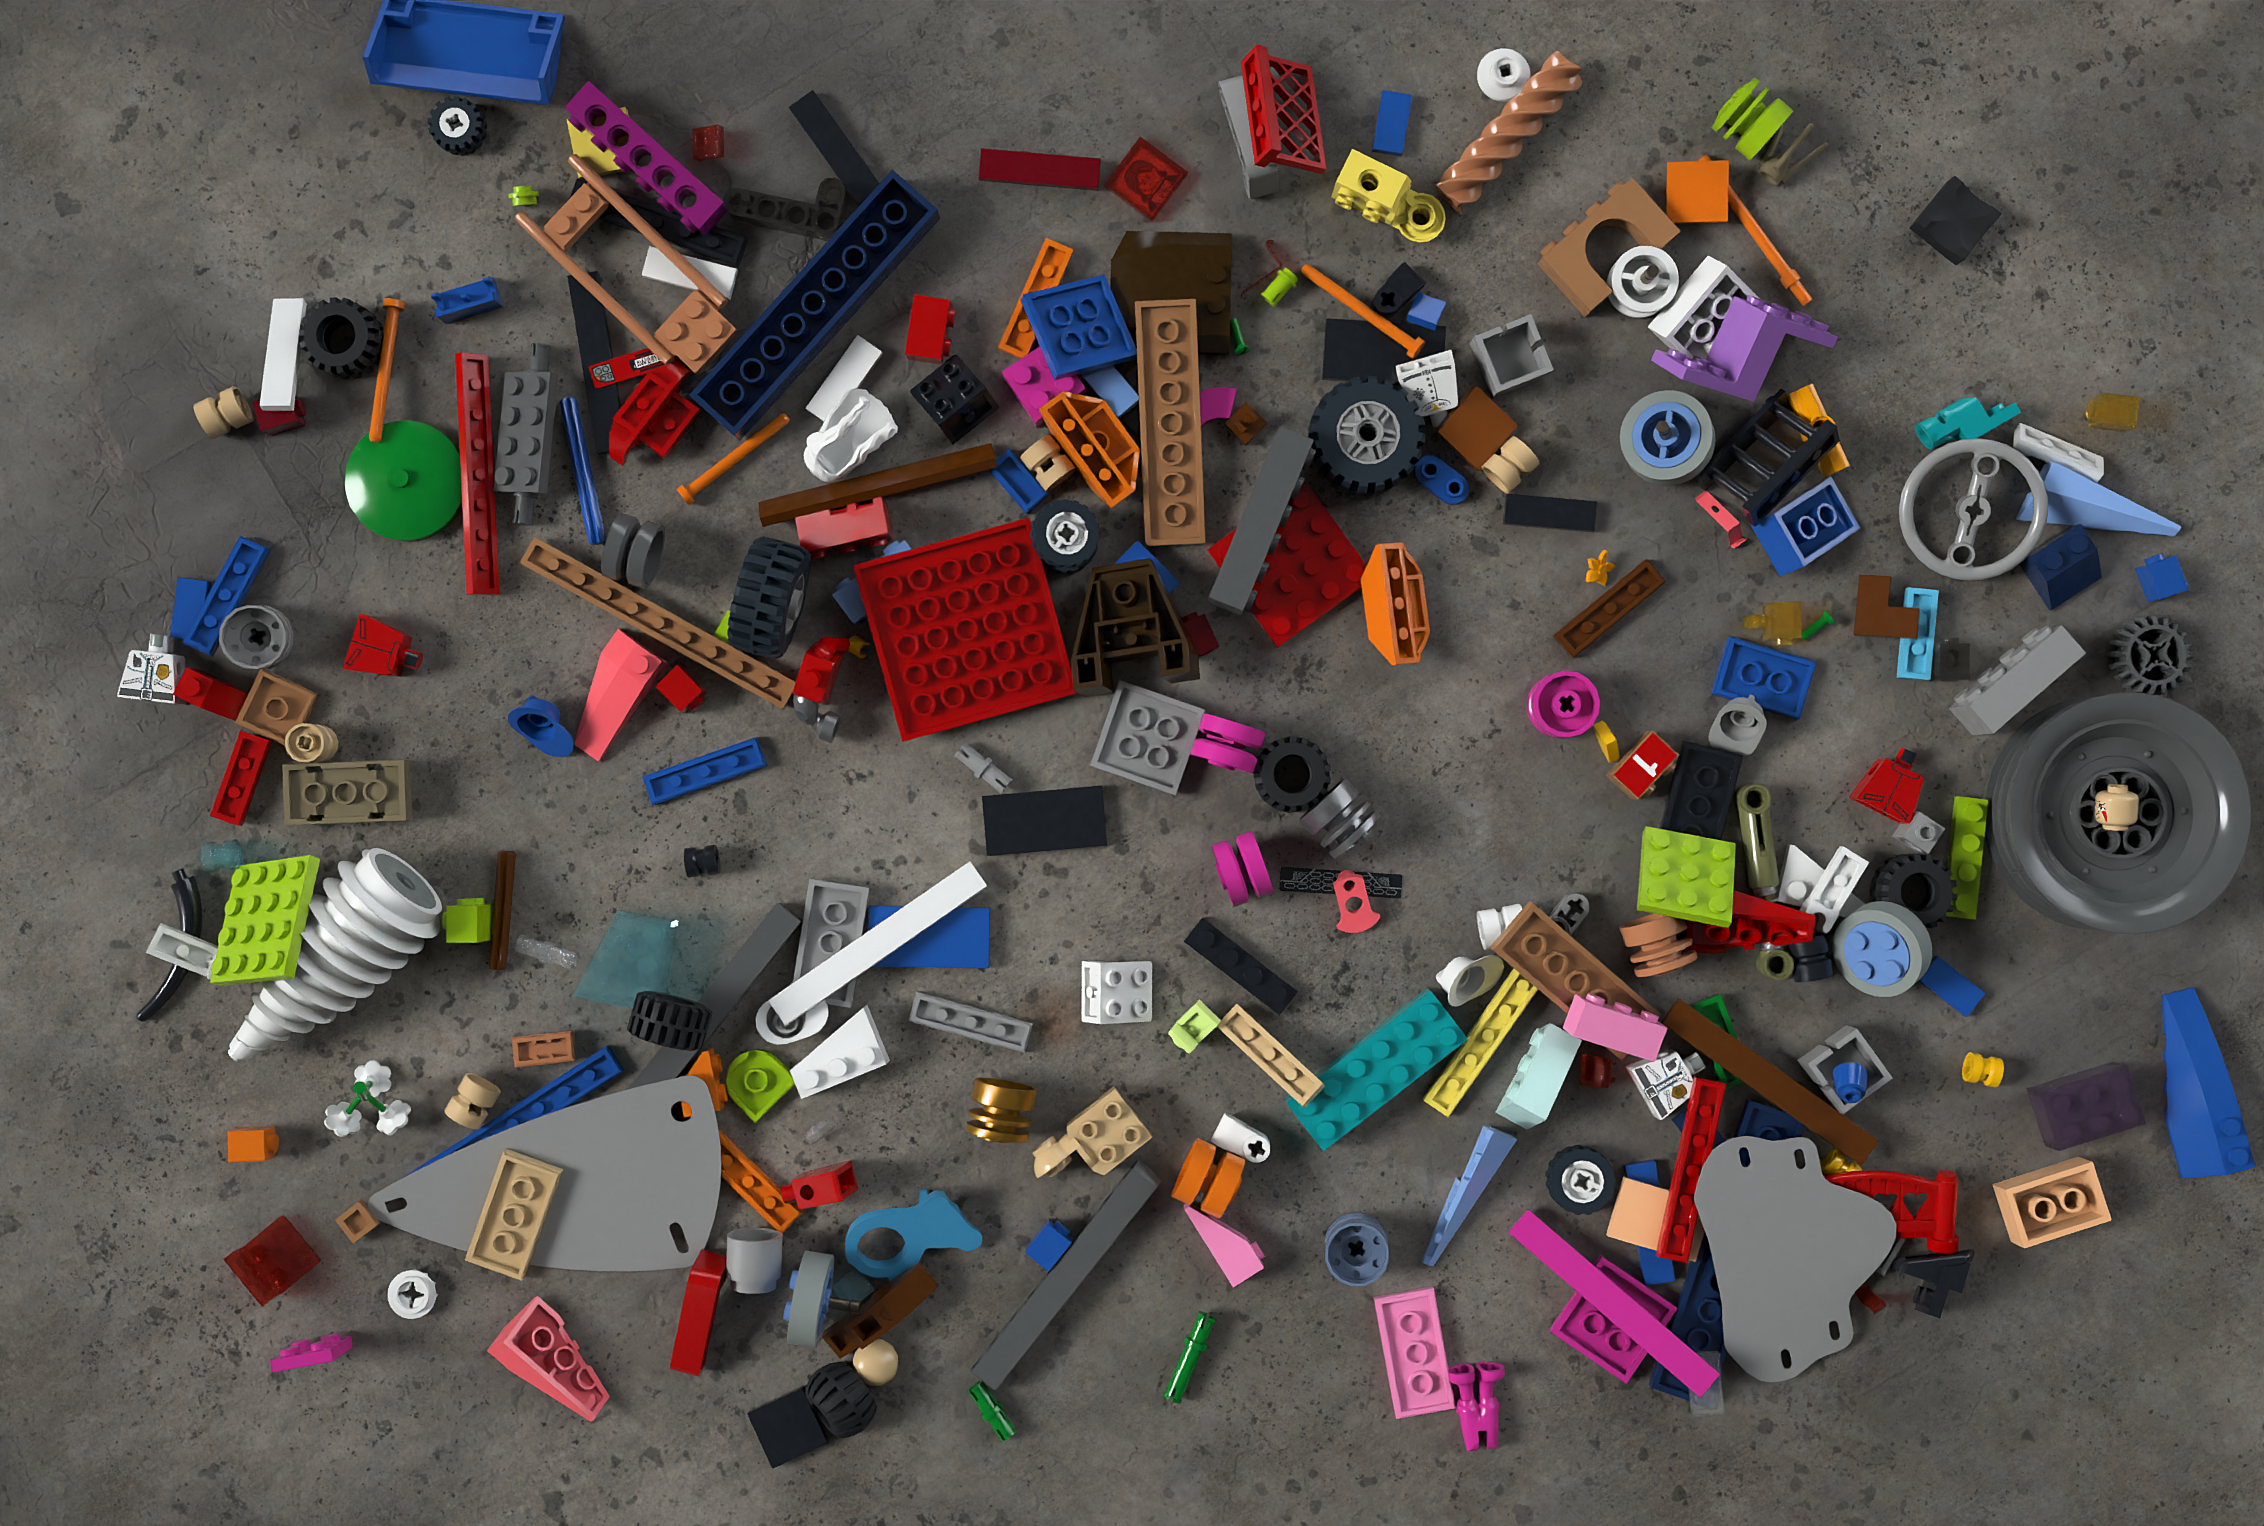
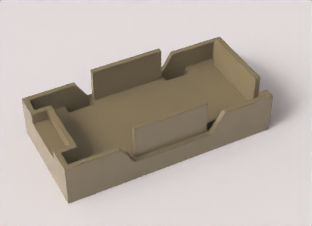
[282,760,413,825]

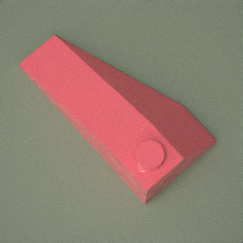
[574,629,668,762]
[487,1296,610,1422]

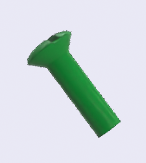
[1230,318,1251,355]
[1799,610,1835,641]

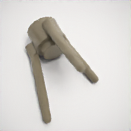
[1758,123,1828,186]

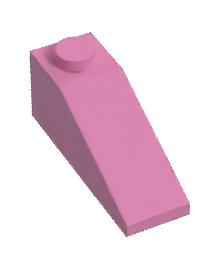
[1184,1204,1265,1287]

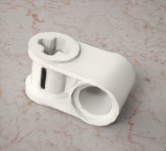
[1211,1113,1270,1163]

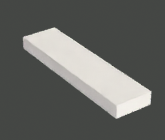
[260,298,307,411]

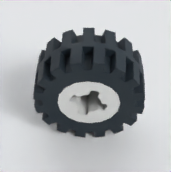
[427,96,487,156]

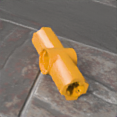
[1787,383,1850,477]

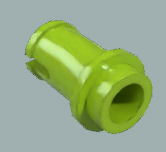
[1260,267,1298,307]

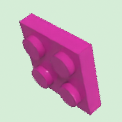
[270,1333,353,1372]

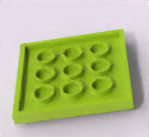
[210,855,320,986]

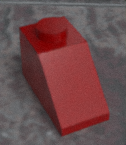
[173,667,249,721]

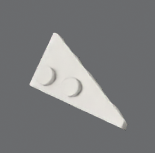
[1775,844,1865,918]

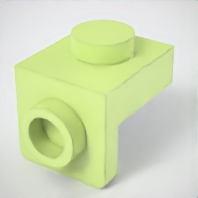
[1168,999,1221,1054]

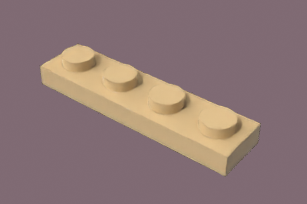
[1217,1004,1325,1108]

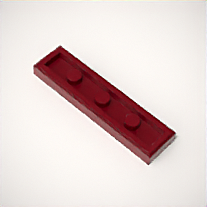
[978,148,1101,191]

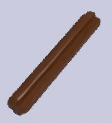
[489,850,516,970]

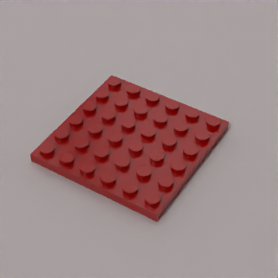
[853,517,1077,742]

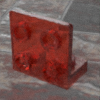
[223,1215,321,1307]

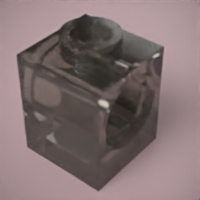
[1929,638,1970,681]

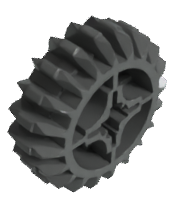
[2106,615,2194,695]

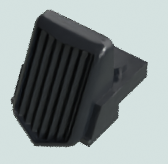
[1890,1249,1975,1318]

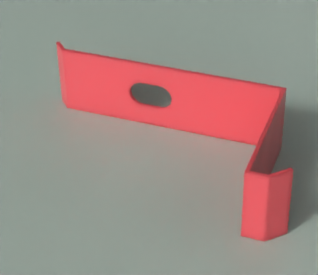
[1695,491,1747,549]

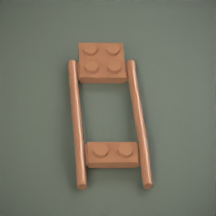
[515,154,740,376]

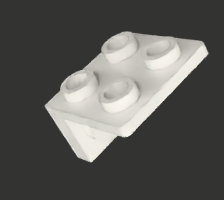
[1082,961,1152,1024]

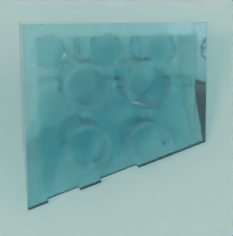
[573,910,679,1008]

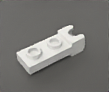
[1799,846,1869,934]
[146,923,218,980]

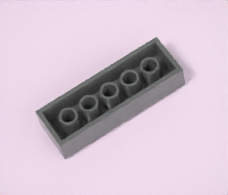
[1208,426,1316,616]

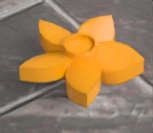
[1586,550,1616,586]

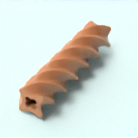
[1435,51,1582,215]

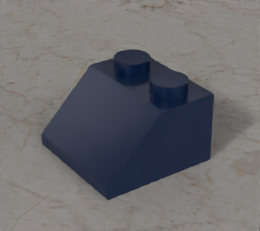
[2019,524,2102,611]

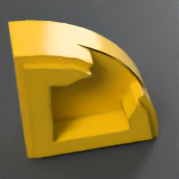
[1593,720,1620,763]

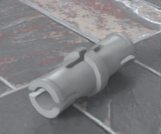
[954,742,1013,794]

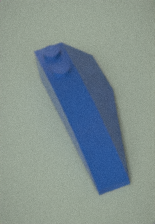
[2162,987,2255,1178]

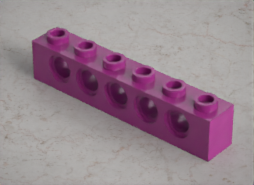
[564,81,729,236]

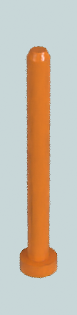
[676,413,790,506]

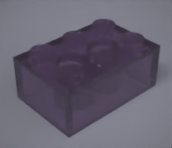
[2026,1062,2146,1151]

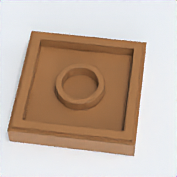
[235,668,320,746]

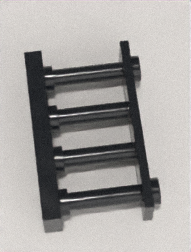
[1697,388,1840,527]

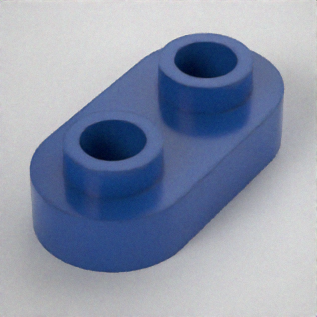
[1414,455,1469,505]

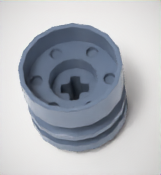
[1325,1212,1389,1286]

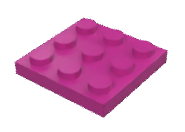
[1549,1255,1677,1384]

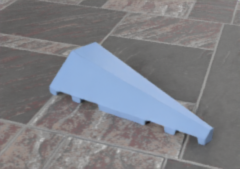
[2016,461,2181,537]
[1422,1126,1517,1266]

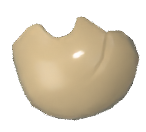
[853,1339,899,1386]

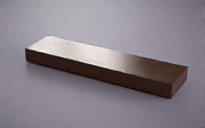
[1553,559,1666,659]

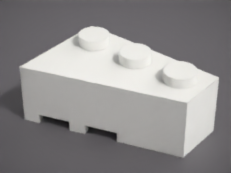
[790,1005,890,1099]

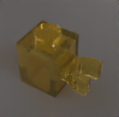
[1743,601,1802,646]

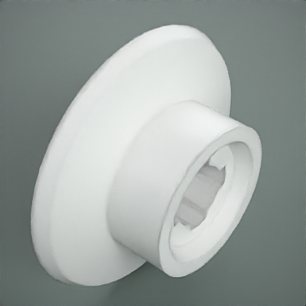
[1477,48,1531,102]

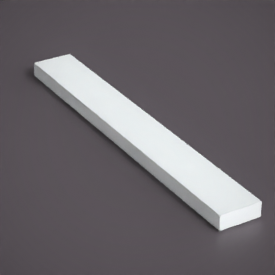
[768,861,987,1026]

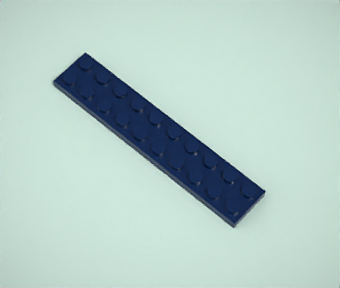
[1649,1099,1805,1408]

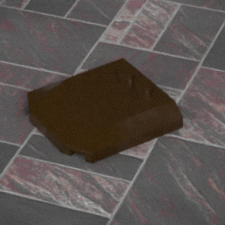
[1110,231,1232,355]

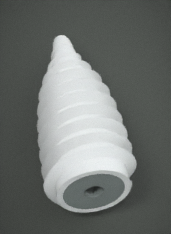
[228,848,442,1063]

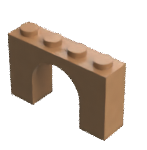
[1537,177,1681,317]

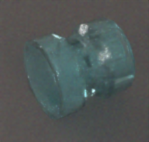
[201,839,243,873]

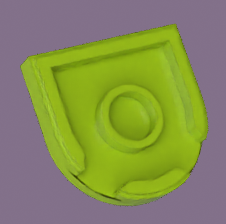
[726,1049,795,1123]

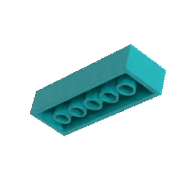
[1284,988,1468,1151]

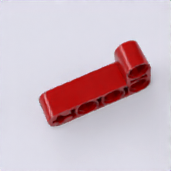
[670,1249,727,1377]

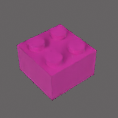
[1002,346,1086,428]

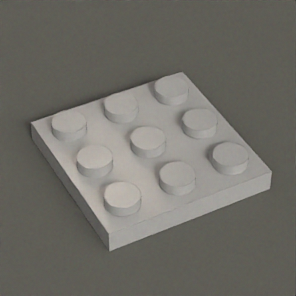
[1090,680,1205,795]

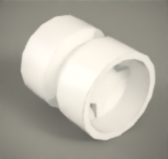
[1477,904,1522,950]

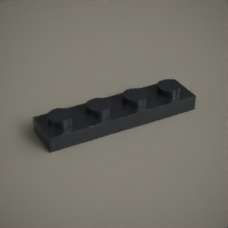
[1184,918,1298,1016]

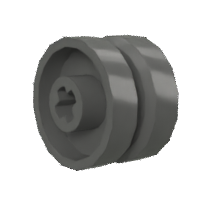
[601,513,666,589]

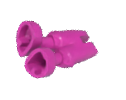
[1448,1361,1505,1451]

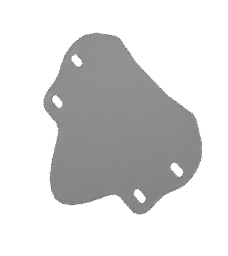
[1694,1136,1896,1382]

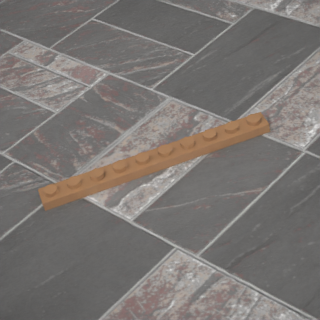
[519,537,795,710]

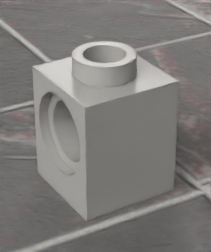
[1892,812,1945,854]

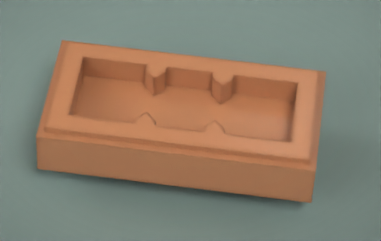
[511,1030,577,1068]

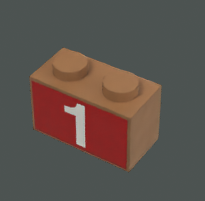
[1606,730,1679,800]

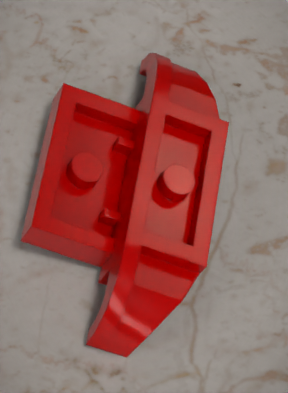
[609,362,701,466]

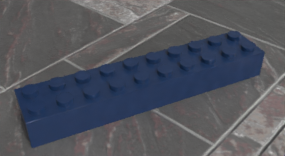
[689,169,940,441]

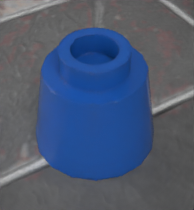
[1832,1062,1868,1103]

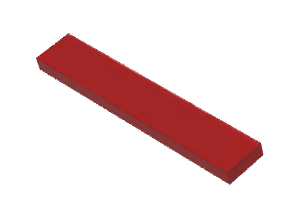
[1655,1077,1727,1263]

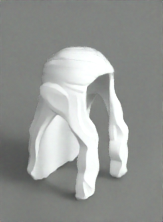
[804,388,898,483]

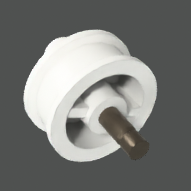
[1606,246,1679,318]

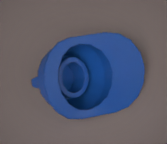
[508,695,574,757]

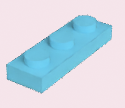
[1896,587,1939,681]

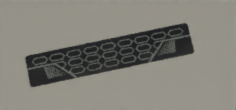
[1279,867,1402,898]

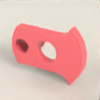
[1333,870,1381,933]

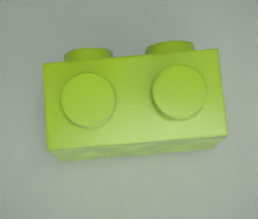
[442,898,494,943]

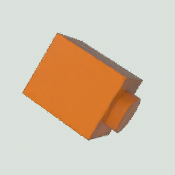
[227,1126,279,1162]

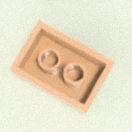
[1992,1157,2112,1249]

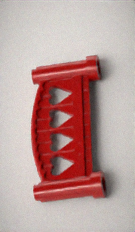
[1824,1170,1959,1254]

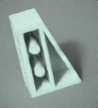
[1496,1023,1582,1129]

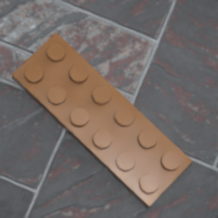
[1490,901,1661,1061]

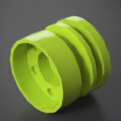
[1711,77,1794,161]

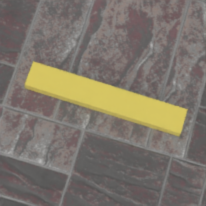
[1423,969,1538,1118]

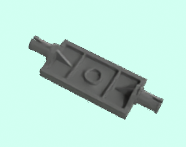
[493,343,559,526]

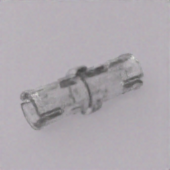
[515,934,580,971]

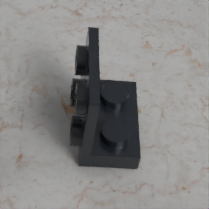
[910,355,999,445]

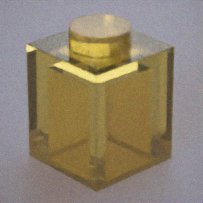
[2086,393,2140,432]

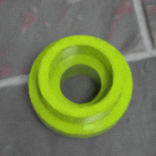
[508,186,539,206]

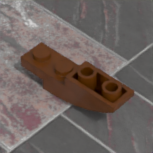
[822,1262,938,1359]

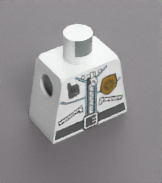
[117,634,187,705]
[1626,1050,1705,1120]

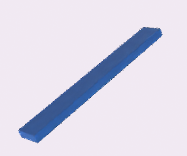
[403,1045,625,1178]

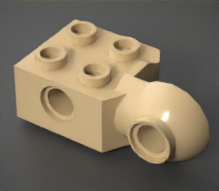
[1032,1086,1152,1178]

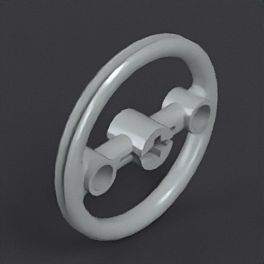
[1899,438,2048,581]

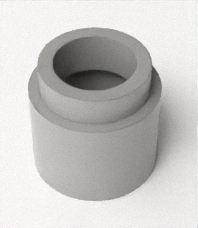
[726,1228,783,1294]

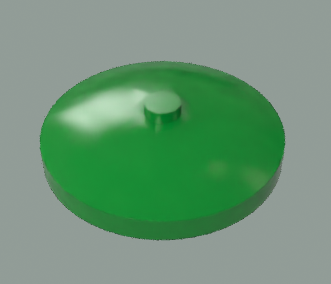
[345,420,462,542]

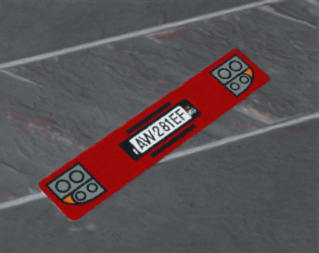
[589,348,683,388]

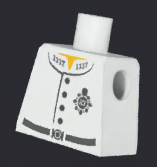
[1395,350,1458,427]

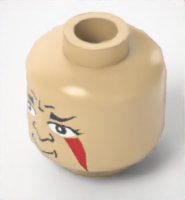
[2094,784,2139,831]

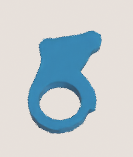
[845,1188,982,1282]

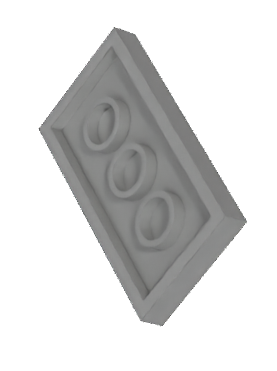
[793,878,870,1008]

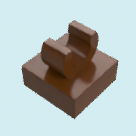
[1224,402,1267,446]

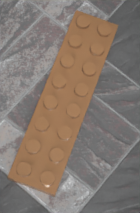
[1135,299,1206,546]

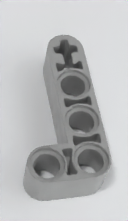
[1218,75,1279,199]

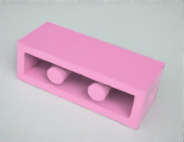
[1563,993,1668,1062]

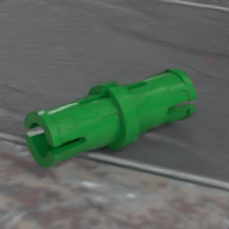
[967,1380,1017,1442]

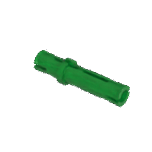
[1163,1311,1217,1404]

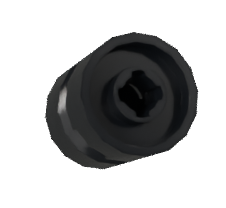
[1787,933,1834,982]

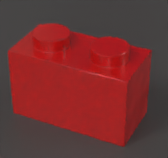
[905,294,956,365]

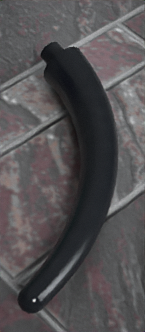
[136,868,202,1022]

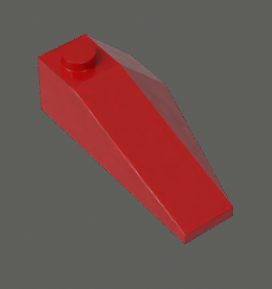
[1684,890,1816,954]

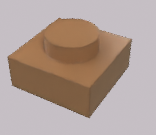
[335,1199,381,1244]

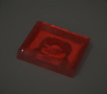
[1104,137,1188,222]

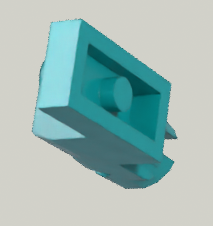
[1914,397,2021,450]

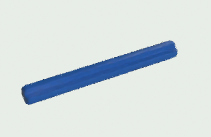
[559,397,606,545]

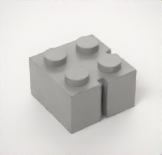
[1470,314,1554,399]
[1797,1025,1893,1114]

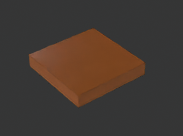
[1434,385,1518,471]

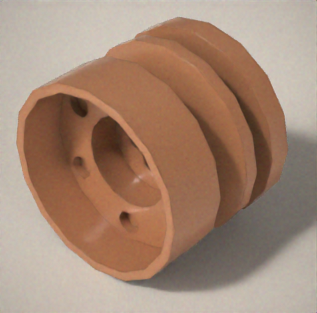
[1619,913,1698,977]

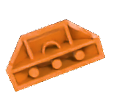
[1038,391,1140,509]
[1361,542,1430,666]

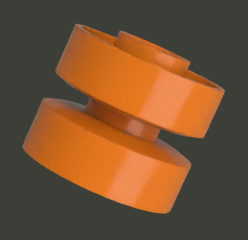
[1171,1138,1245,1219]

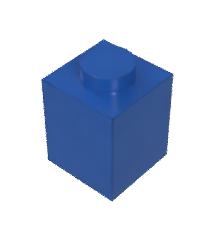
[2135,553,2189,602]
[1025,1219,1072,1272]

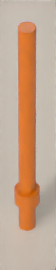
[1698,154,1813,306]

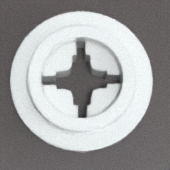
[388,1269,438,1319]

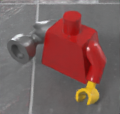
[792,635,870,743]

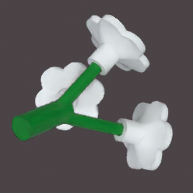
[324,1060,411,1137]

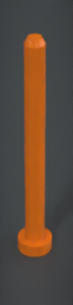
[1301,264,1425,359]
[369,298,405,443]

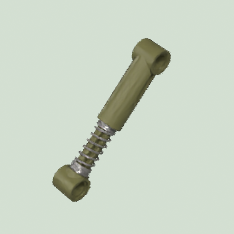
[1734,784,1794,980]

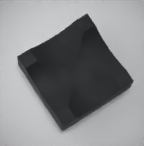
[1910,176,2002,266]

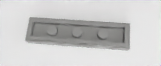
[908,991,1033,1053]

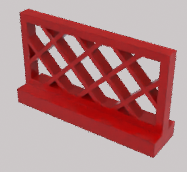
[1241,44,1327,174]

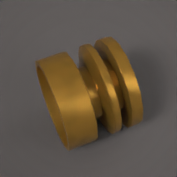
[966,1077,1037,1143]

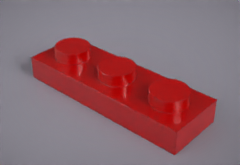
[210,730,273,826]

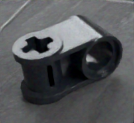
[1370,262,1426,320]

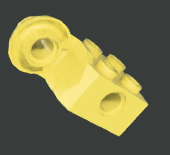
[1331,149,1446,242]

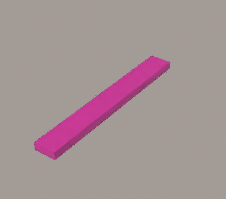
[1508,1209,1720,1398]

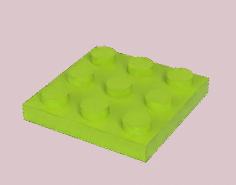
[1637,826,1736,928]

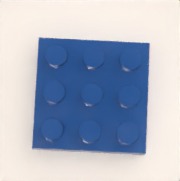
[1021,274,1137,381]

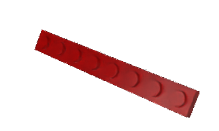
[455,352,500,596]

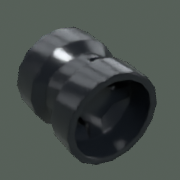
[684,845,720,878]

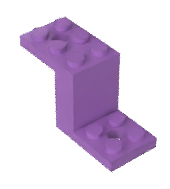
[1651,295,1838,402]

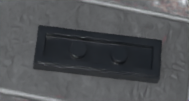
[1503,494,1597,532]

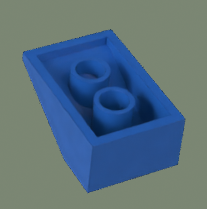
[1750,477,1860,576]

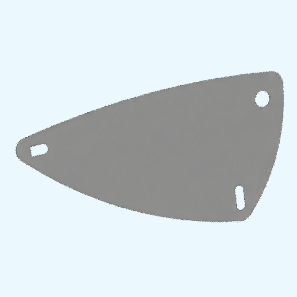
[368,1075,721,1272]

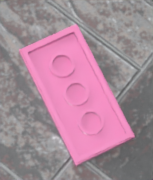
[1373,1286,1456,1419]

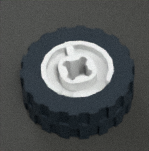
[1029,499,1100,567]
[1545,1145,1616,1215]

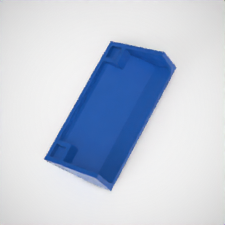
[362,0,565,105]

